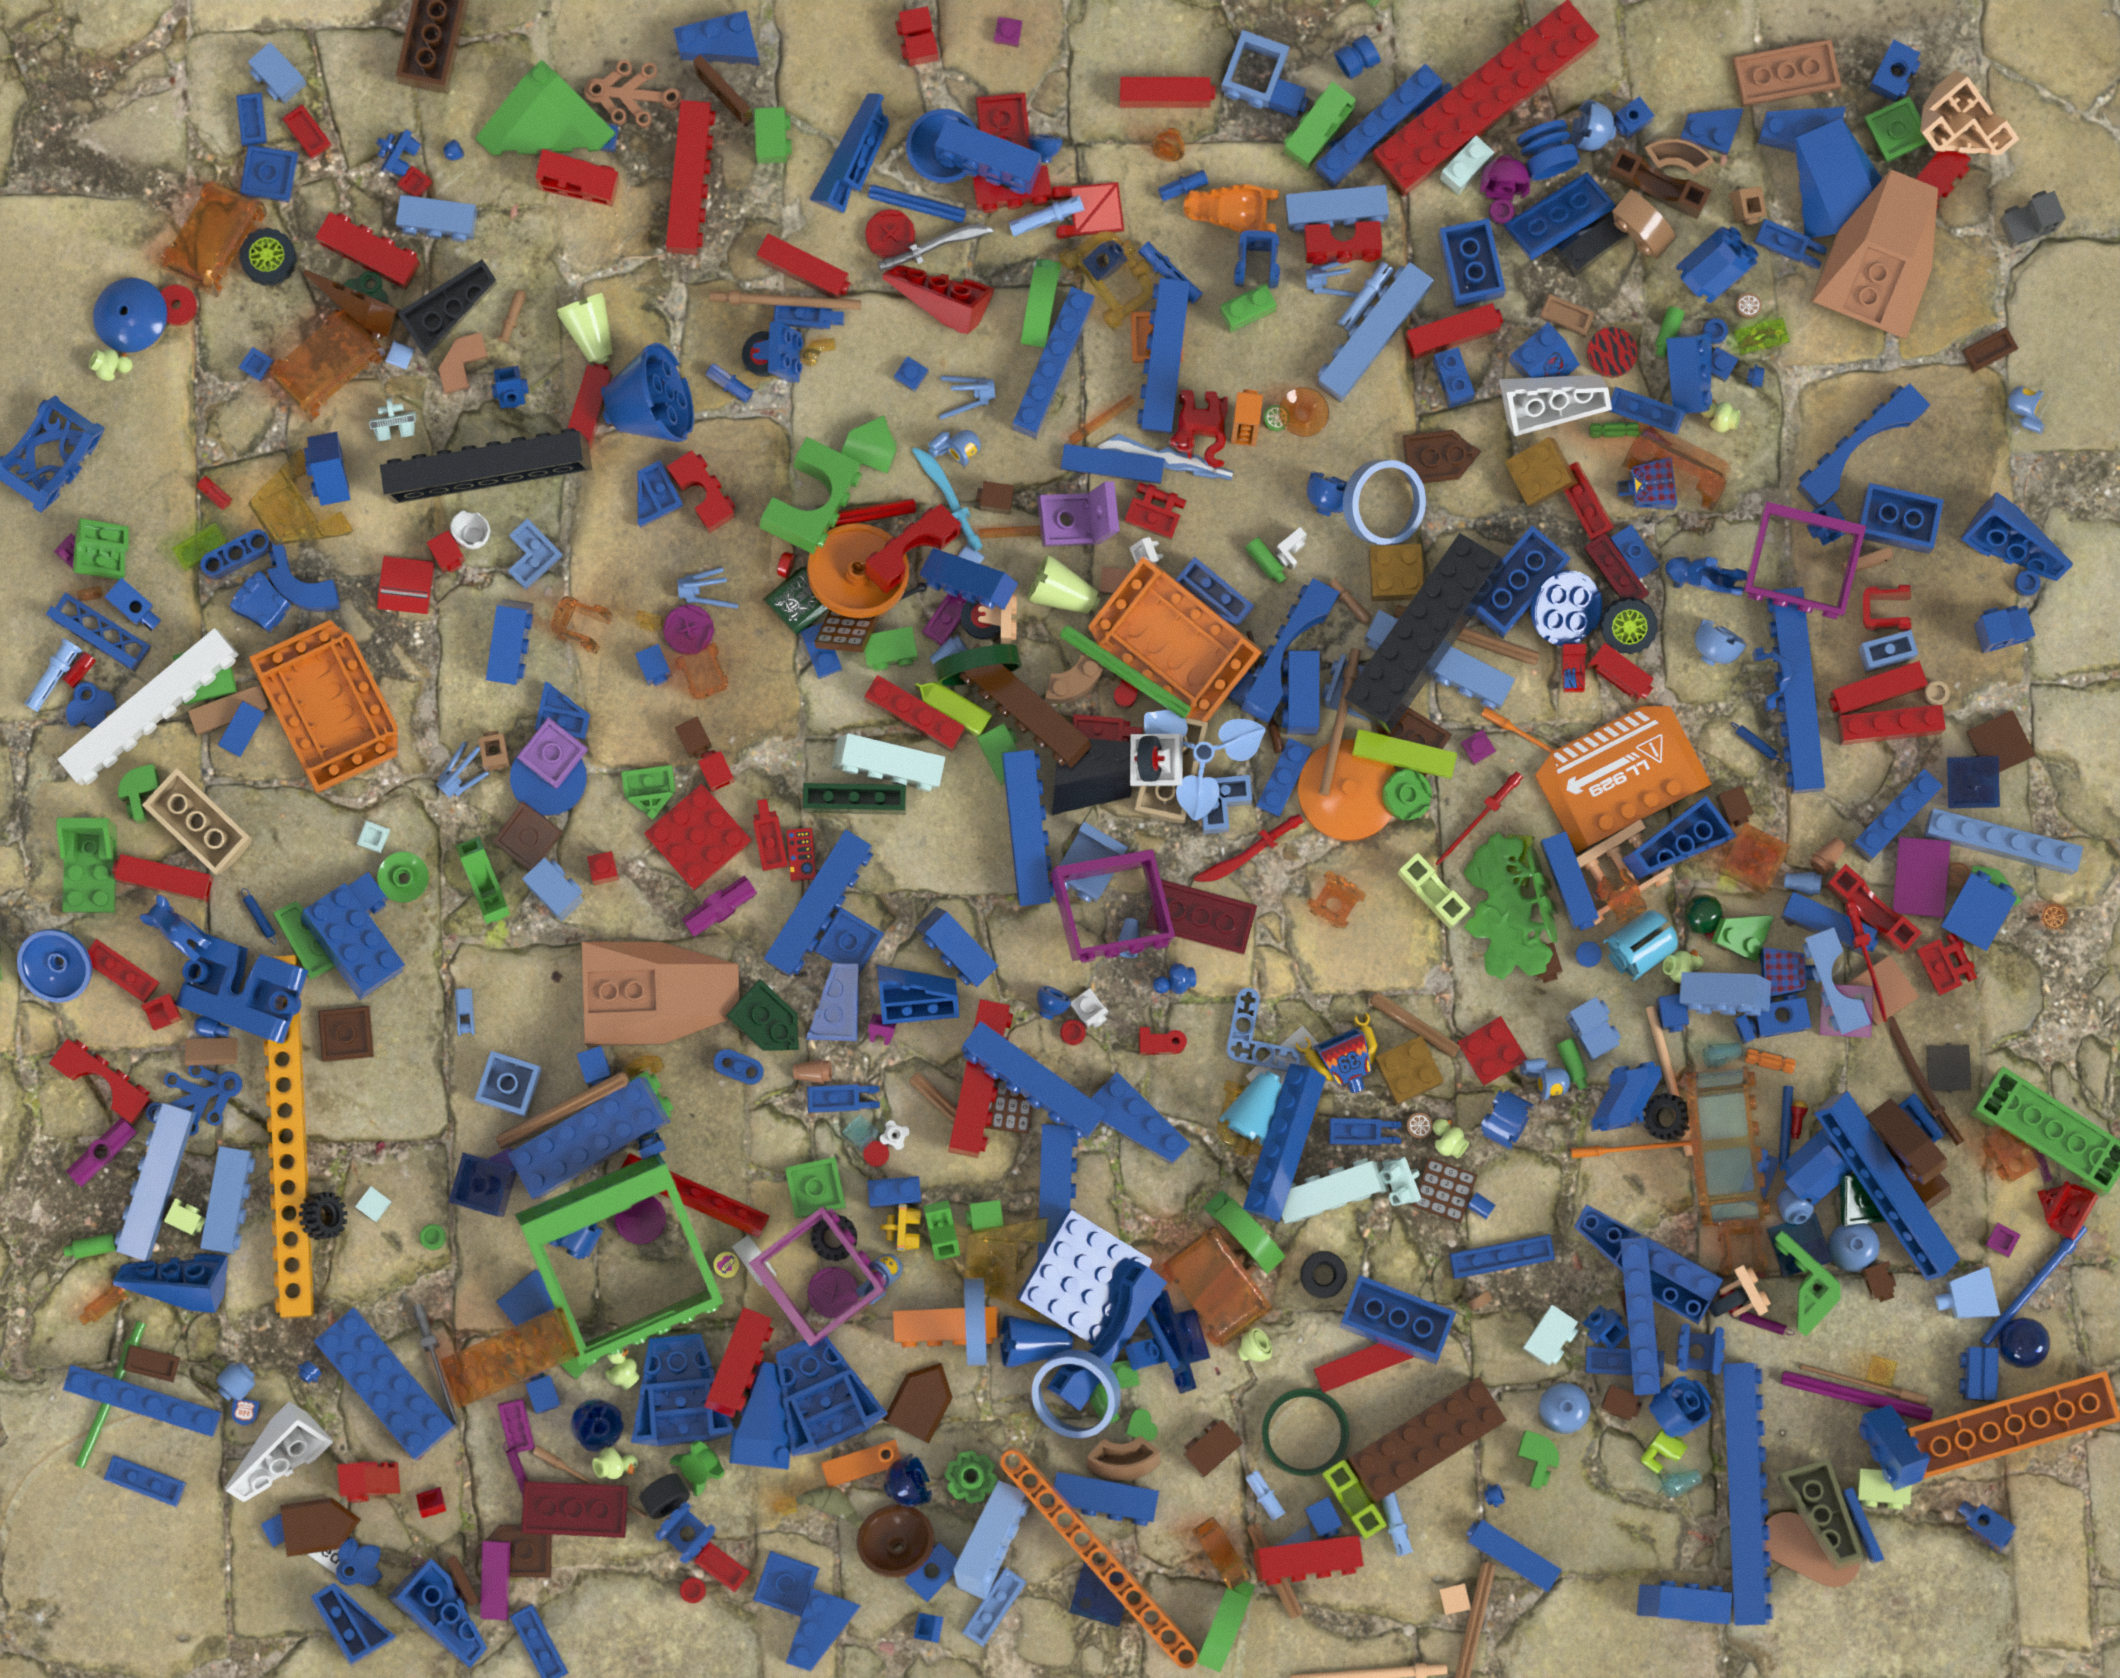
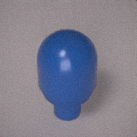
[194,1016,230,1038]

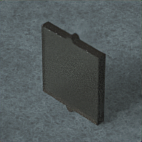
[1926,1043,1971,1093]

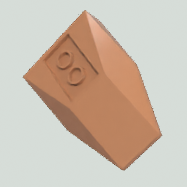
[1809,169,1938,339]
[582,942,740,1047]

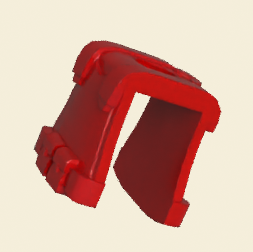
[1863,584,1912,633]

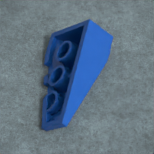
[1961,491,2073,582]
[113,1254,228,1313]
[729,1362,791,1470]

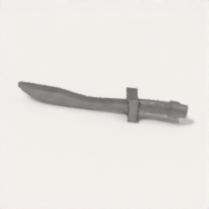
[877,224,994,271]
[413,1303,458,1425]

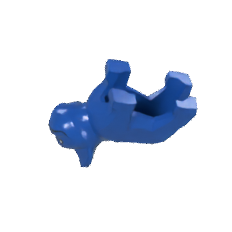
[1665,556,1747,596]
[139,894,211,962]

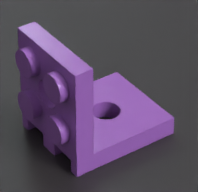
[1037,481,1120,547]

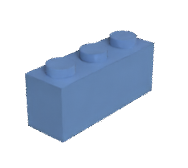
[396,195,477,242]

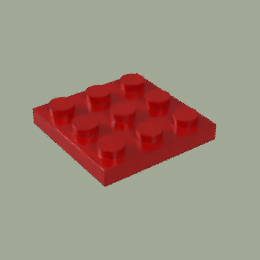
[644,783,752,891]

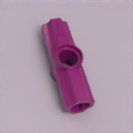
[682,875,757,937]
[66,1117,138,1187]

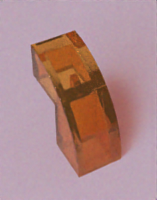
[1191,1517,1252,1589]

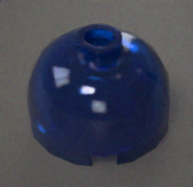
[1998,1317,2051,1369]
[571,1398,624,1452]
[884,1454,932,1508]

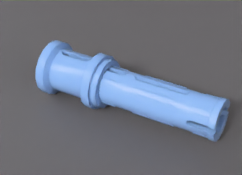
[24,638,82,712]

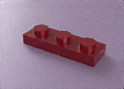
[1584,533,1650,600]

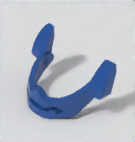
[1752,647,1792,712]

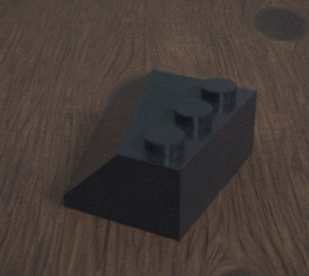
[1052,738,1132,816]

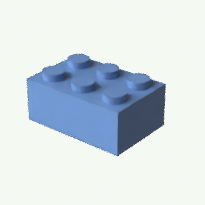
[1680,972,1771,1016]

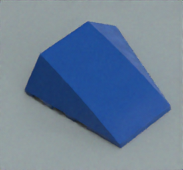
[1794,117,1882,238]
[631,1333,734,1447]
[776,1336,887,1457]

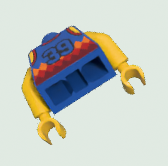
[1296,1013,1377,1093]

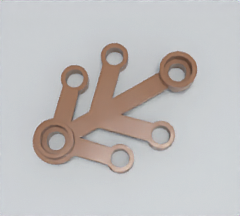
[584,60,682,128]

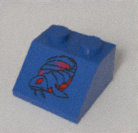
[1509,322,1580,378]

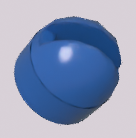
[443,139,465,161]

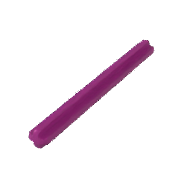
[1781,1371,1933,1422]

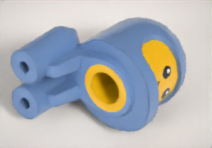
[2008,386,2045,434]
[928,430,981,467]
[1520,1058,1570,1100]
[856,1254,903,1304]

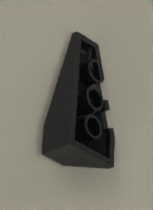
[1551,204,1630,278]

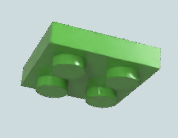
[1863,96,1929,163]
[785,1157,846,1219]

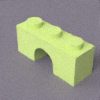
[1398,853,1471,929]

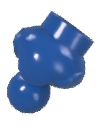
[1153,963,1196,995]

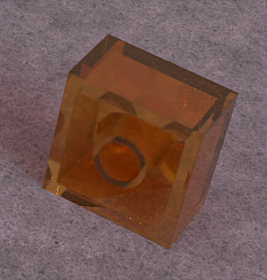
[1719,822,1791,895]

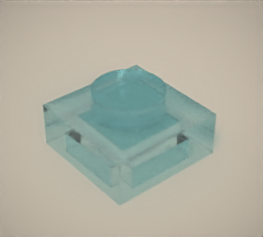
[842,1115,879,1151]

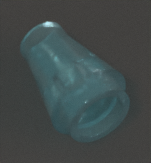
[1703,1042,1743,1069]
[1661,1469,1702,1499]

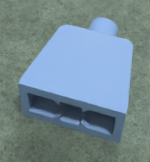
[1935,1267,2000,1319]

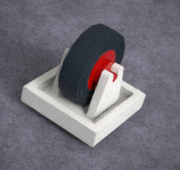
[1130,734,1183,786]

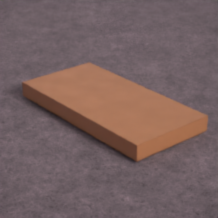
[1732,39,1842,107]

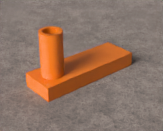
[821,1440,903,1487]

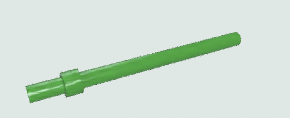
[75,1321,147,1469]

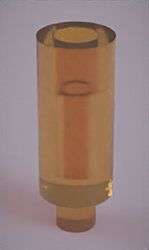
[78,1285,128,1325]

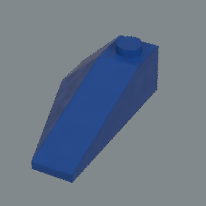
[388,1558,487,1668]

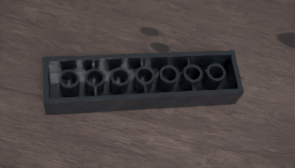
[380,428,593,504]
[1344,533,1506,733]

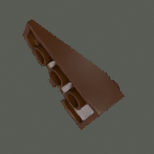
[303,269,401,340]

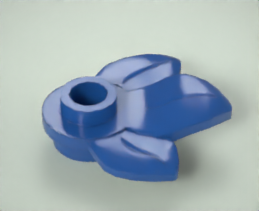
[66,682,116,729]
[336,1538,382,1586]

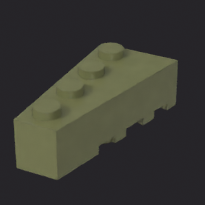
[1777,1458,1863,1570]

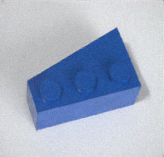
[1757,107,1846,153]
[915,907,999,987]
[877,965,959,1025]
[1859,1404,1930,1491]

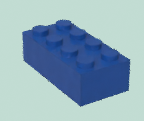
[935,118,1041,195]
[1474,525,1571,639]
[300,883,405,1000]
[1339,1275,1456,1365]

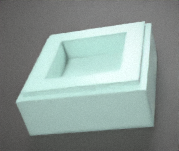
[357,821,391,854]
[355,1186,392,1223]

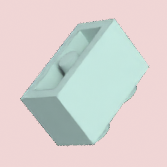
[1440,136,1495,195]
[1522,1305,1578,1367]

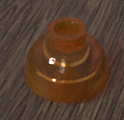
[1151,128,1185,162]

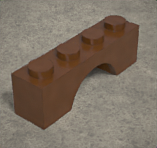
[1607,147,1711,219]

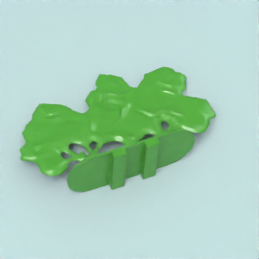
[1463,832,1558,980]

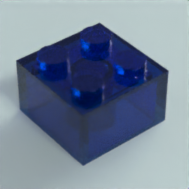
[1947,754,2000,809]
[448,1152,517,1217]

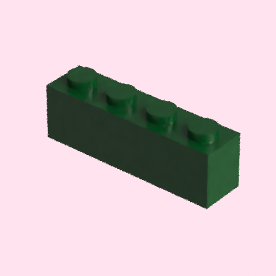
[803,783,906,815]

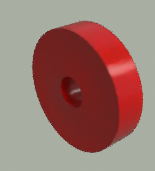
[161,285,198,326]

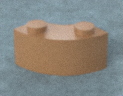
[1644,136,1714,175]
[1612,189,1676,259]
[1045,654,1105,704]
[1087,1436,1161,1481]

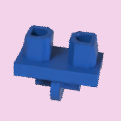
[376,129,421,177]

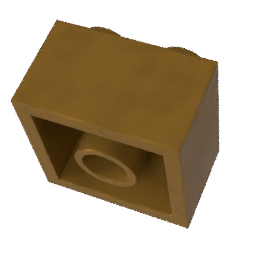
[1504,437,1578,507]
[1369,544,1423,602]
[1374,1035,1444,1106]

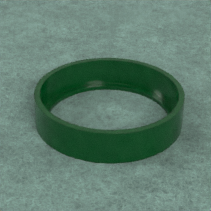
[934,644,1022,686]
[1261,1388,1349,1477]

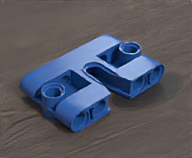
[175,932,309,1044]

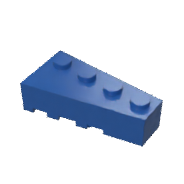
[1622,796,1737,880]
[1091,1072,1191,1165]

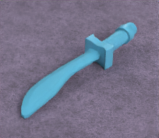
[912,448,983,552]

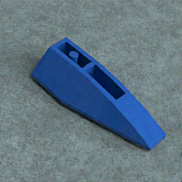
[1574,1204,1723,1325]

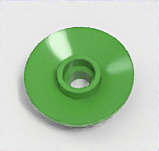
[377,852,429,903]

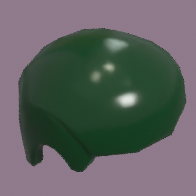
[1684,894,1723,934]

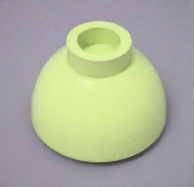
[1238,1327,1272,1362]

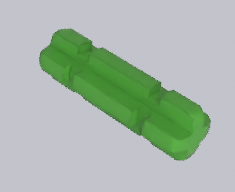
[1589,422,1639,438]

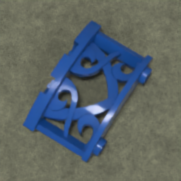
[0,395,105,513]

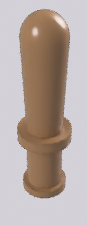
[497,289,526,344]
[1328,577,1371,624]

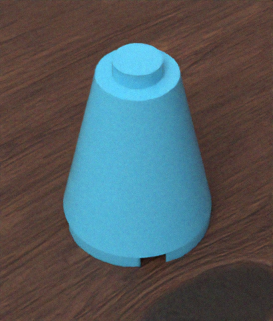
[1219,1071,1282,1145]

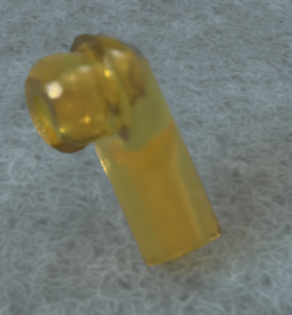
[802,338,836,366]
[624,1055,664,1077]

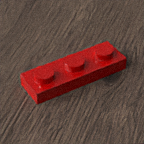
[1564,462,1615,540]
[88,939,160,1003]

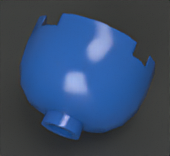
[1306,471,1347,516]

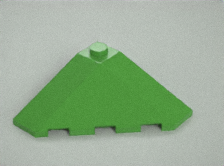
[475,59,616,156]

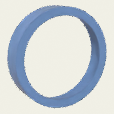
[1343,459,1426,545]
[964,1278,987,1366]
[1032,1350,1121,1438]

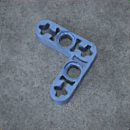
[1227,988,1300,1072]

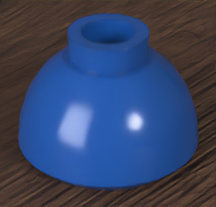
[1028,134,1063,163]
[1037,986,1071,1020]

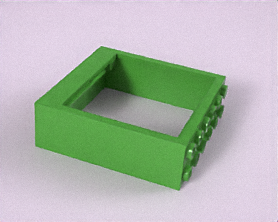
[515,1153,724,1366]

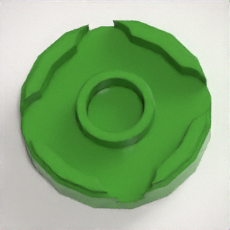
[1382,769,1432,821]

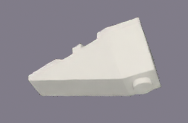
[225,1401,333,1502]

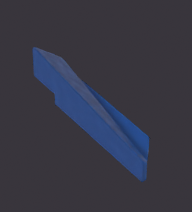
[810,93,889,213]

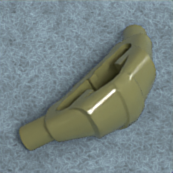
[796,1486,863,1528]

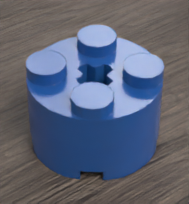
[1480,1090,1534,1150]
[549,1223,604,1260]
[1649,1376,1712,1438]

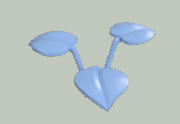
[1144,710,1265,821]

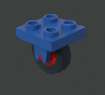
[742,322,803,383]

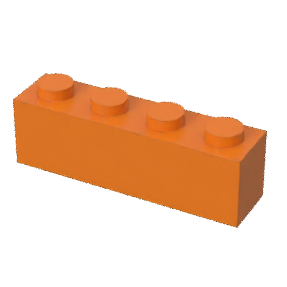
[1231,389,1263,447]
[893,1306,1001,1348]

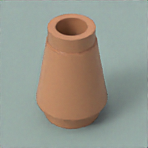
[1810,837,1846,875]
[793,1058,832,1084]

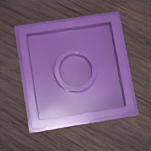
[517,717,589,789]

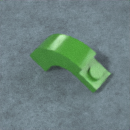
[1021,259,1062,348]
[456,836,510,924]
[1203,1190,1286,1274]
[1196,1576,1255,1672]

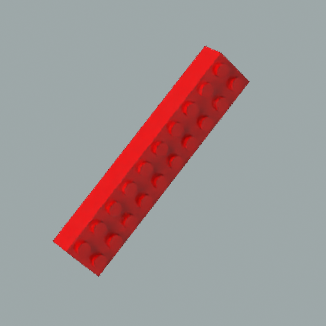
[1372,0,1600,197]

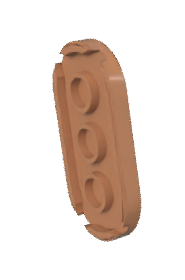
[1765,1512,1860,1587]

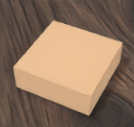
[1439,1584,1471,1615]

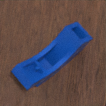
[267,541,341,612]

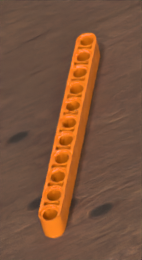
[1000,1447,1198,1669]

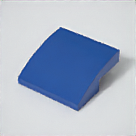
[496,1269,559,1344]

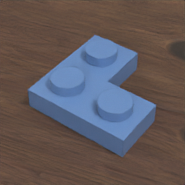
[508,518,563,590]

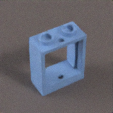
[1221,30,1290,109]

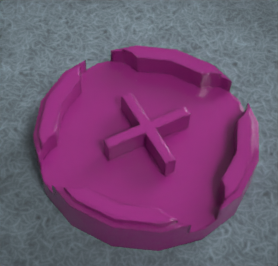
[663,604,714,656]
[615,1196,666,1245]
[808,1267,859,1318]

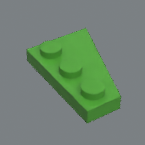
[273,901,336,981]

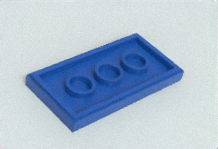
[1503,172,1615,260]

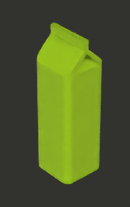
[915,682,993,737]

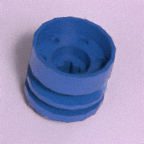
[1516,120,1580,181]

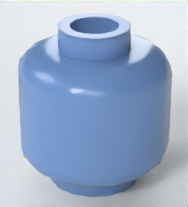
[1776,1186,1814,1224]
[216,1362,255,1401]

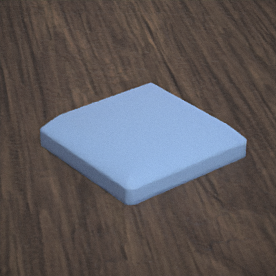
[385,341,414,370]
[957,544,985,564]

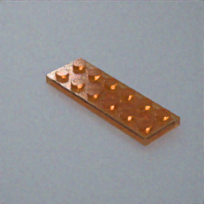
[441,1307,580,1408]

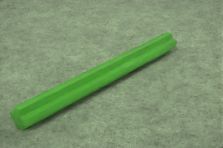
[1060,626,1191,719]

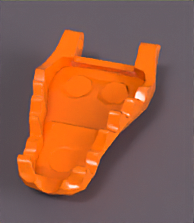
[1184,184,1279,233]

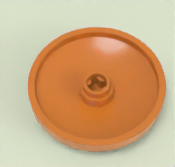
[807,524,909,618]
[1298,739,1396,841]

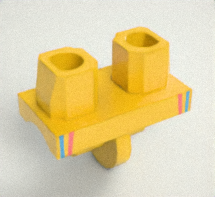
[879,1204,921,1253]

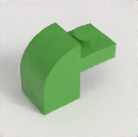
[118,764,160,824]
[923,1200,961,1261]
[1516,1430,1559,1490]

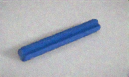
[868,184,966,223]

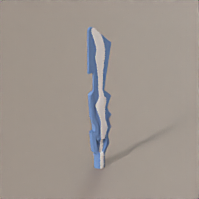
[1097,434,1234,481]

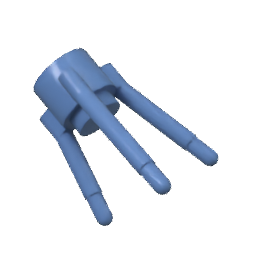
[1306,261,1358,298]
[939,376,995,419]
[678,567,739,609]
[436,741,489,798]

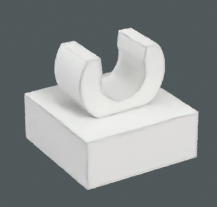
[1129,537,1163,564]

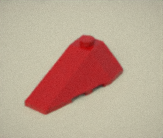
[882,265,995,334]

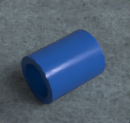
[1467,1192,1496,1220]

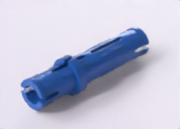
[1138,241,1203,305]

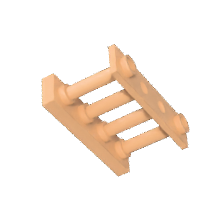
[1577,819,1673,927]

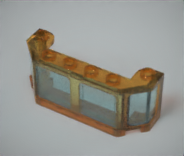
[1686,1066,1771,1228]

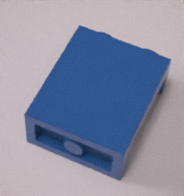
[1941,870,2017,951]

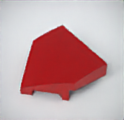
[2037,1181,2098,1241]

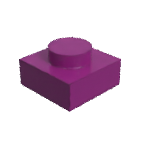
[994,17,1023,47]
[1461,729,1496,765]
[1985,1222,2021,1258]

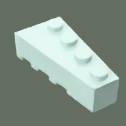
[831,733,945,792]
[1282,1158,1390,1224]

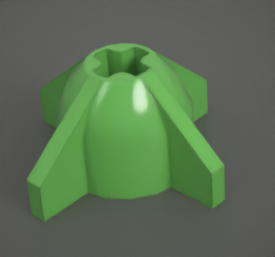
[670,1440,724,1497]

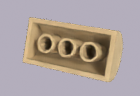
[1135,718,1209,823]
[142,768,252,875]

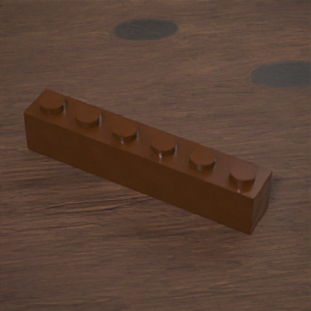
[959,643,1092,768]

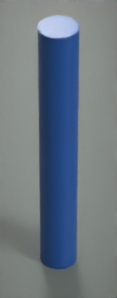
[1779,1086,1793,1163]
[1144,1309,1180,1369]

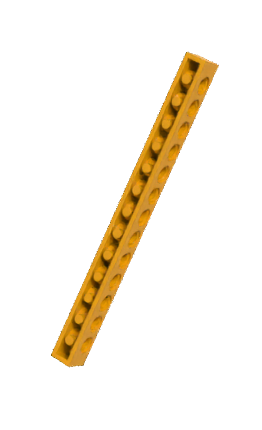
[264,955,315,1319]

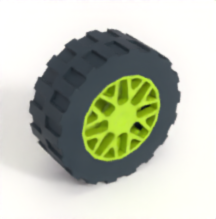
[239,228,297,286]
[1600,596,1658,655]

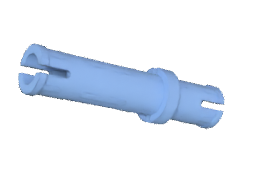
[1009,195,1085,237]
[1337,262,1394,332]
[1381,1491,1413,1557]

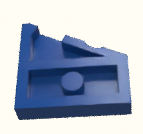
[1681,108,1743,156]
[637,460,683,528]
[535,682,591,740]

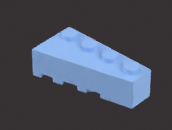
[954,1480,1030,1600]

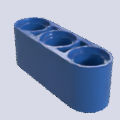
[200,529,272,580]

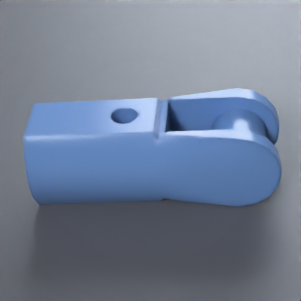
[454,988,475,1036]

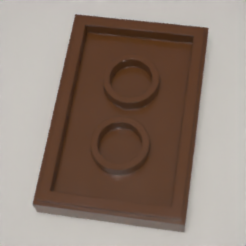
[693,54,753,127]

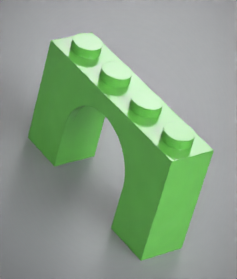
[759,437,862,554]

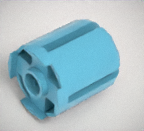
[1603,910,1678,981]

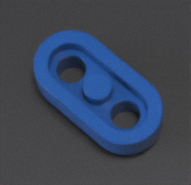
[714,1049,764,1085]

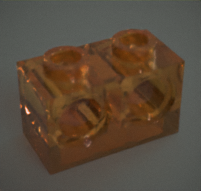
[1982,1128,2039,1184]

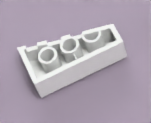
[1499,375,1612,436]

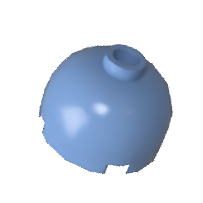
[1571,99,1616,151]
[1694,618,1747,666]
[1827,1223,1880,1273]
[1539,1383,1590,1434]

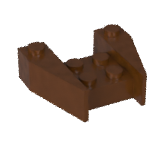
[1866,1098,1951,1210]

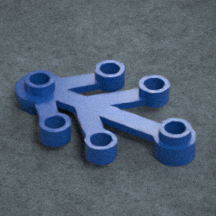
[146,1065,243,1136]

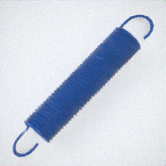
[1730,722,1783,763]
[241,888,276,945]

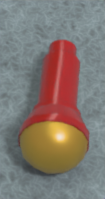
[1791,1100,1808,1139]

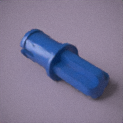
[1158,169,1209,201]
[706,363,754,403]

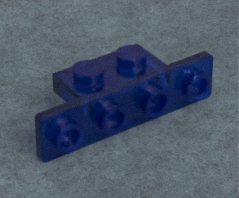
[1152,1289,1210,1394]

